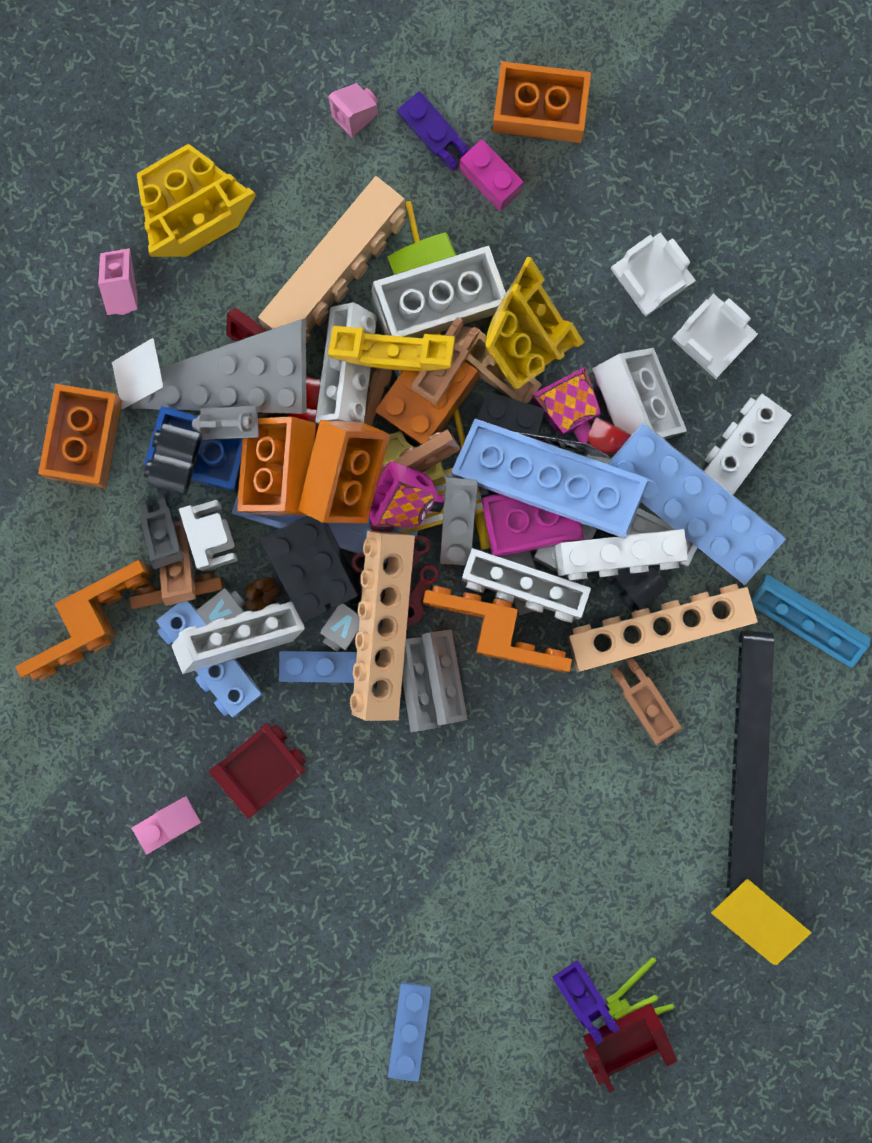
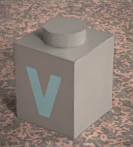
[196,588,246,625]
[320,604,360,652]

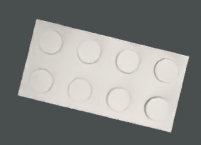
[371,246,506,338]

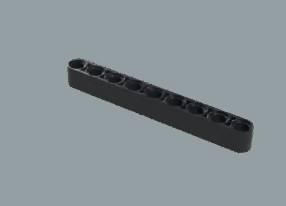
[726,631,774,898]

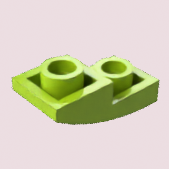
[387,232,456,275]

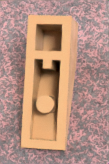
[455,326,542,403]

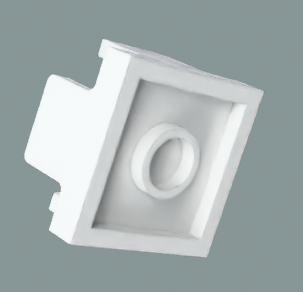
[611,232,696,317]
[672,293,758,379]
[179,500,238,573]

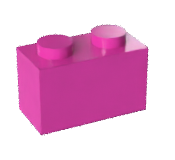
[459,139,524,212]

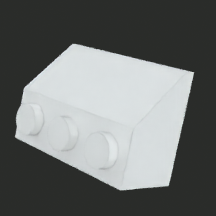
[592,348,687,440]

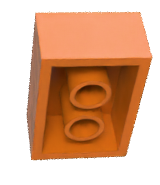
[492,61,591,143]
[375,362,480,445]
[38,384,123,489]
[237,417,316,516]
[298,420,390,523]

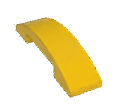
[327,326,455,371]

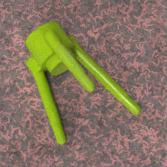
[606,958,674,1020]

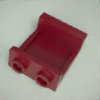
[208,723,307,819]
[583,1003,678,1093]

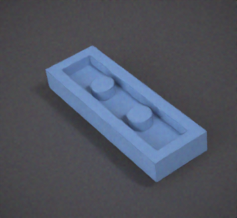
[279,651,357,683]
[388,982,432,1082]

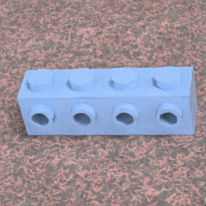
[156,600,264,718]

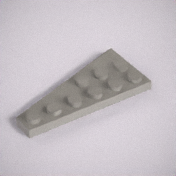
[132,319,307,414]

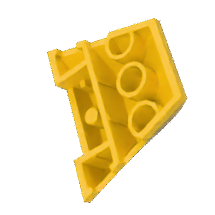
[137,144,256,257]
[485,257,584,389]

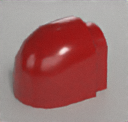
[587,417,631,455]

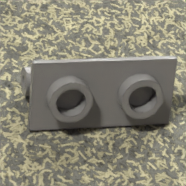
[192,406,259,440]

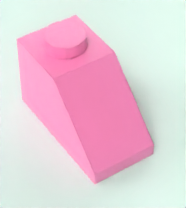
[328,83,378,138]
[98,248,138,315]

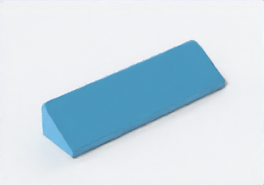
[751,574,870,669]

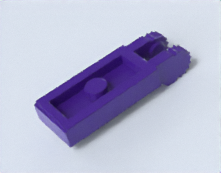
[397,91,470,171]
[552,960,620,1045]

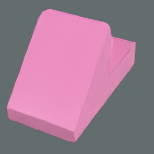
[131,796,201,855]

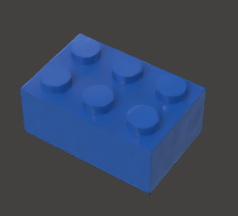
[144,406,243,494]

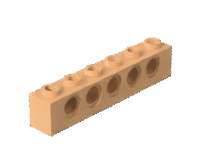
[350,531,415,721]
[567,584,758,672]

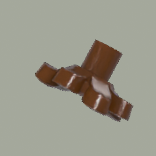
[245,577,281,612]

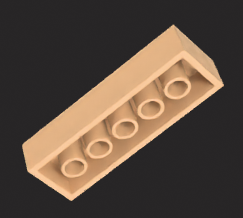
[258,176,406,343]

